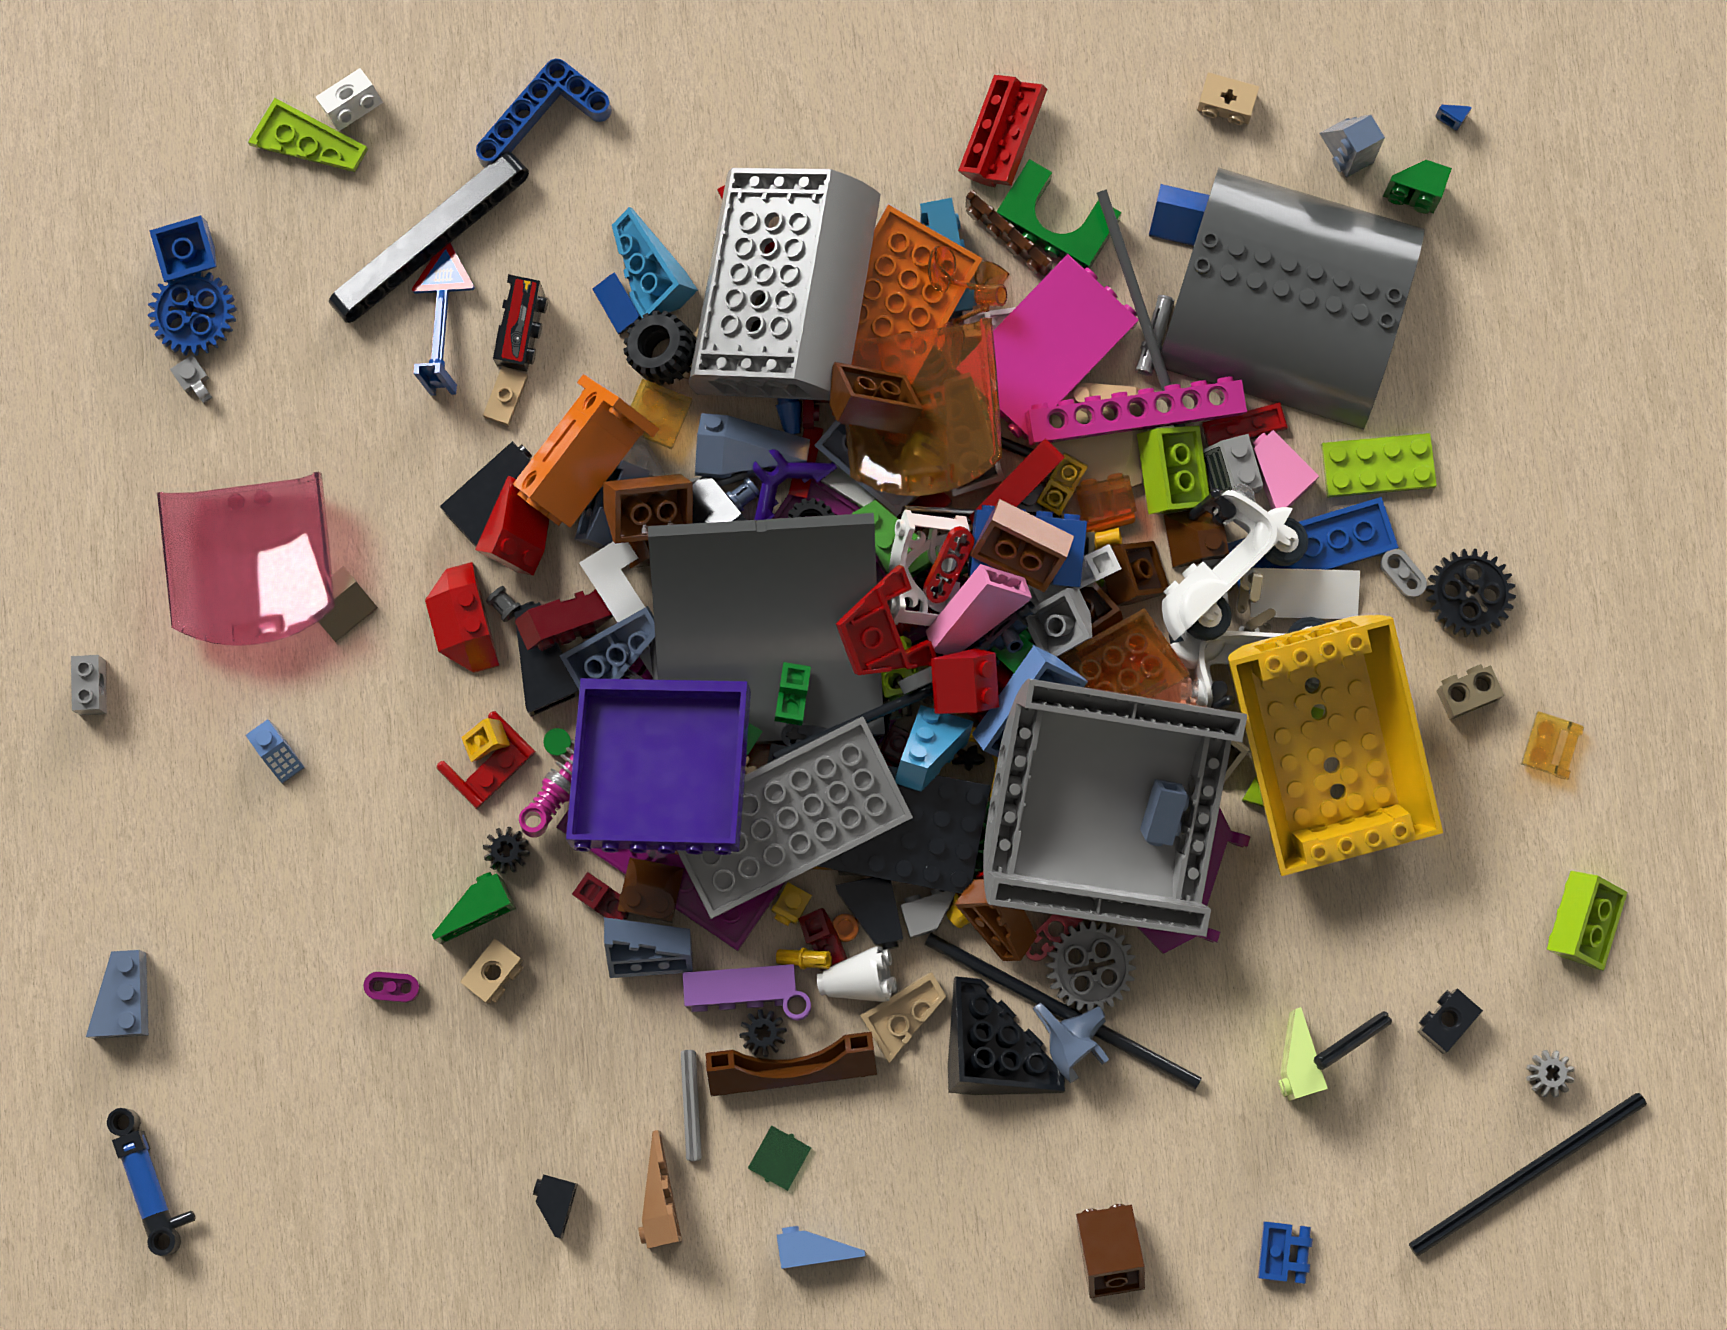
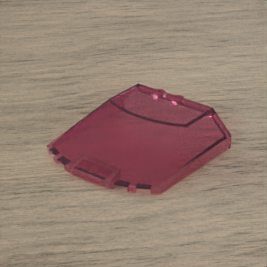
[157,471,335,646]

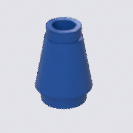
[775,398,802,435]

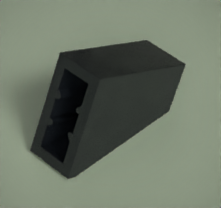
[835,877,903,950]

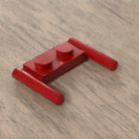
[436,711,536,809]

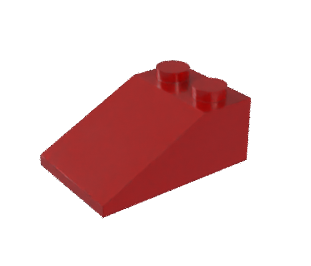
[475,476,549,576]

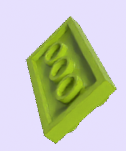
[1321,433,1437,498]

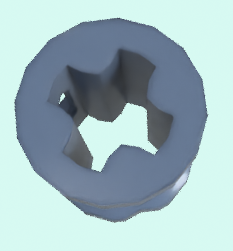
[725,477,760,512]

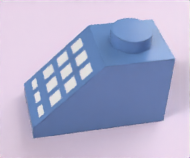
[246,719,305,783]

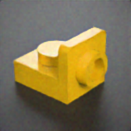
[771,882,812,926]

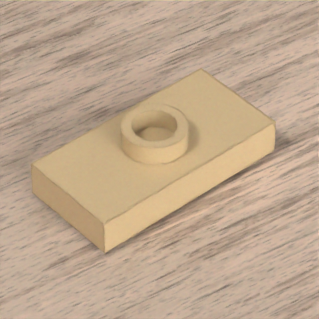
[483,366,528,426]

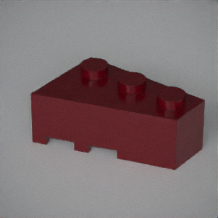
[515,589,613,651]

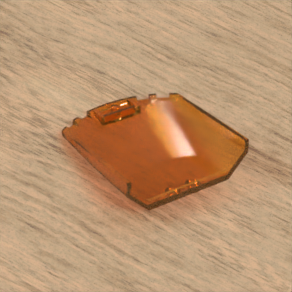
[845,318,1002,496]

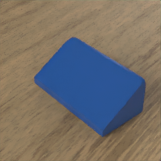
[593,272,641,335]

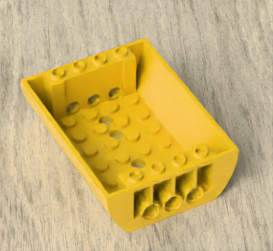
[1228,615,1443,876]

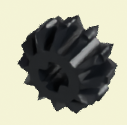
[483,827,530,874]
[739,1009,787,1057]

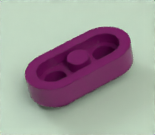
[363,972,420,1003]

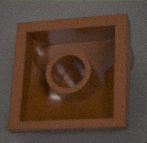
[618,857,684,923]

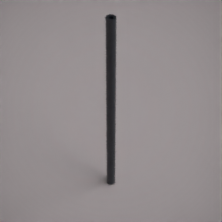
[772,657,1000,760]

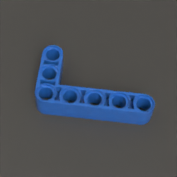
[476,58,612,168]

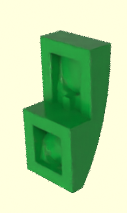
[774,662,811,726]

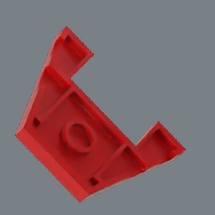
[836,565,937,676]

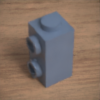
[1140,779,1189,846]

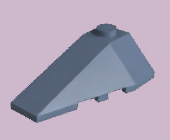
[560,606,655,690]

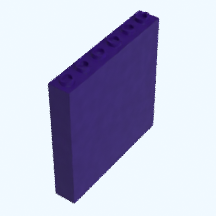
[566,678,751,855]

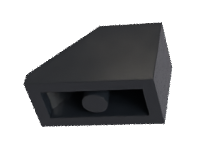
[533,1174,578,1238]

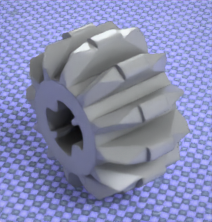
[1526,1050,1574,1098]

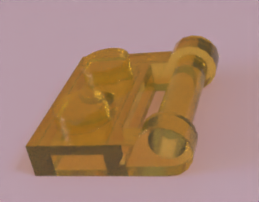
[1521,711,1584,780]

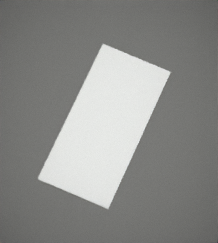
[1250,568,1360,619]

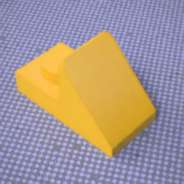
[461,718,510,762]

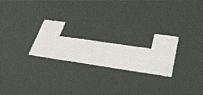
[579,542,653,677]

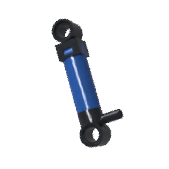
[107,1108,196,1256]

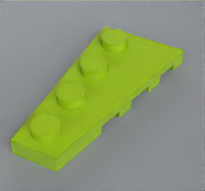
[248,98,368,172]

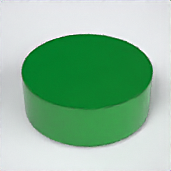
[543,728,572,757]

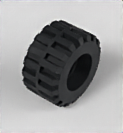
[623,310,697,385]

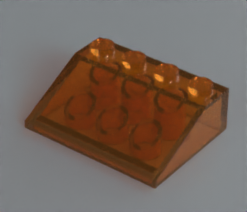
[1057,608,1190,698]

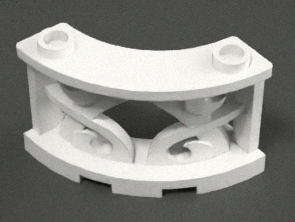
[887,510,970,626]

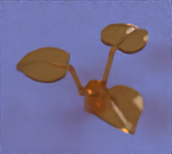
[928,245,1009,371]

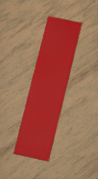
[788,427,823,498]

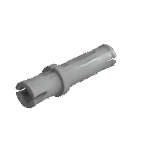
[1135,295,1175,376]

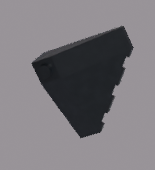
[948,976,1065,1095]

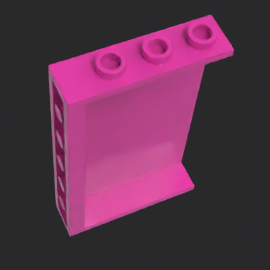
[955,254,1139,440]

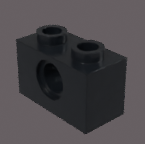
[1417,988,1483,1054]

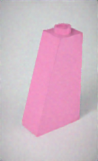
[926,564,1032,655]

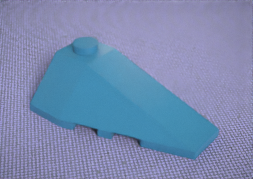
[612,207,698,319]

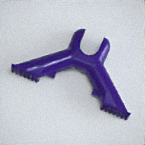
[752,449,837,520]

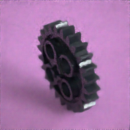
[1425,548,1516,638]

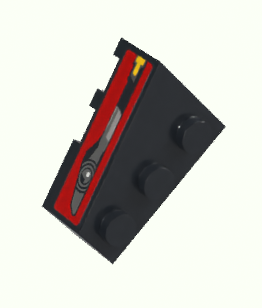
[493,274,548,372]

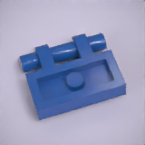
[1258,1221,1313,1284]

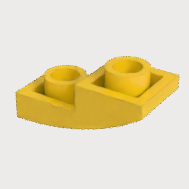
[1036,452,1088,515]

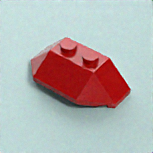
[425,562,500,673]

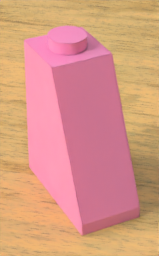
[1253,430,1319,509]

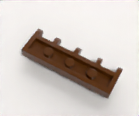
[965,190,1053,277]

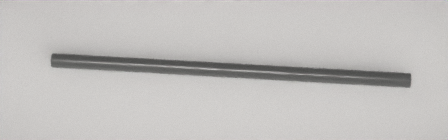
[1097,189,1185,427]

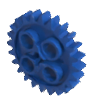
[148,272,237,356]

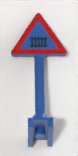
[412,243,475,396]

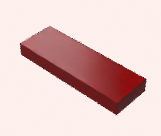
[1201,402,1288,447]

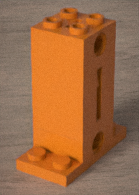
[513,374,659,528]

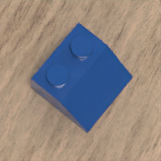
[149,215,217,282]

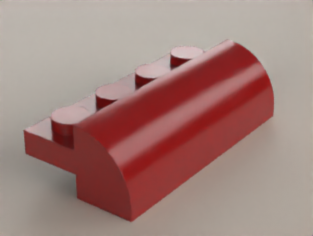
[958,75,1047,188]

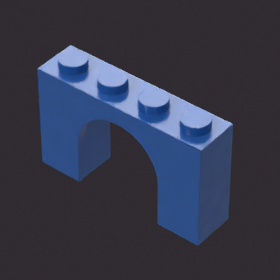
[968,505,1087,588]

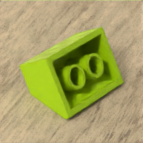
[1137,426,1209,515]
[1547,871,1628,971]

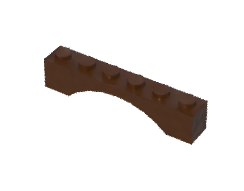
[705,1031,877,1097]

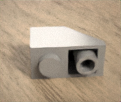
[900,889,955,939]

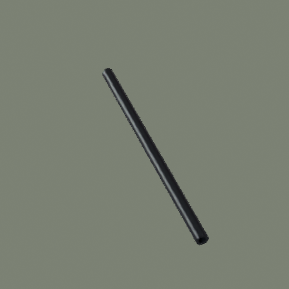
[924,933,1202,1090]

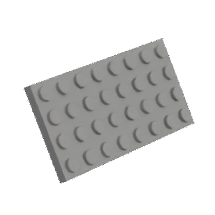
[677,716,913,919]

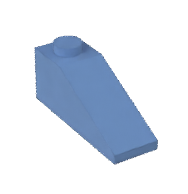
[777,1226,866,1269]

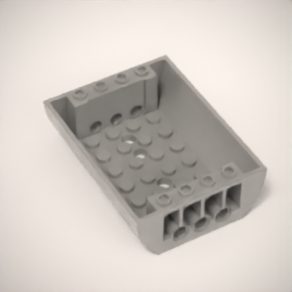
[689,168,881,400]

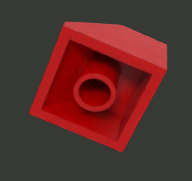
[931,648,999,714]

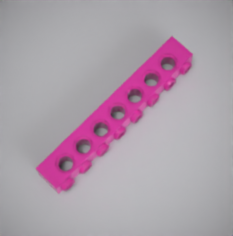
[1025,376,1247,446]

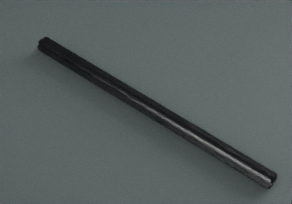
[1409,1093,1647,1256]

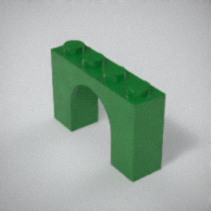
[997,159,1122,269]

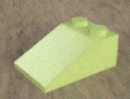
[1278,1007,1328,1101]

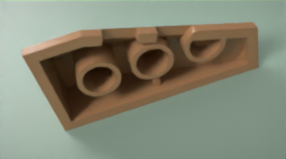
[638,1130,682,1249]

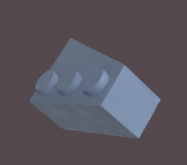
[1319,115,1385,178]
[86,950,149,1039]

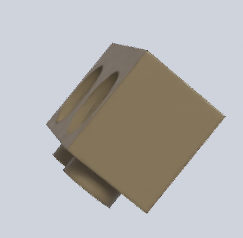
[1436,664,1504,720]

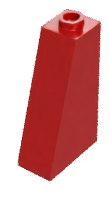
[969,438,1065,526]

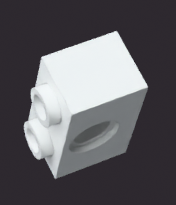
[316,68,383,131]

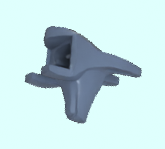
[1033,1003,1109,1083]

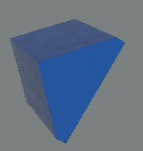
[1149,184,1210,246]

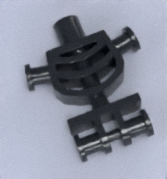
[975,600,1037,653]

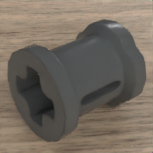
[486,586,521,622]

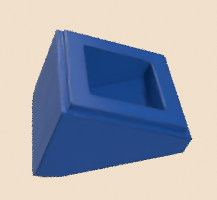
[1435,104,1472,131]

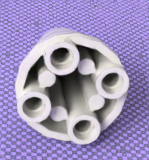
[817,946,897,1002]

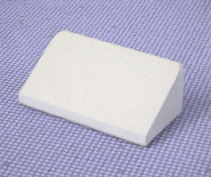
[821,463,876,508]

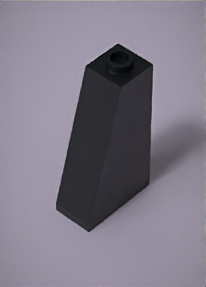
[440,441,532,547]
[515,601,579,717]

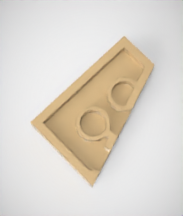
[860,972,946,1063]

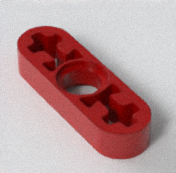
[923,526,974,603]

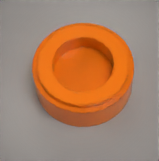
[832,914,859,942]

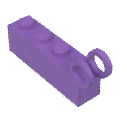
[683,964,811,1021]

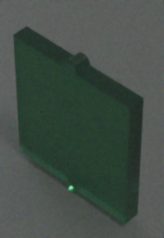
[748,1125,812,1191]

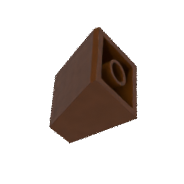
[1076,1204,1145,1299]

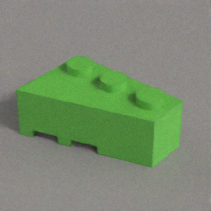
[852,500,939,578]

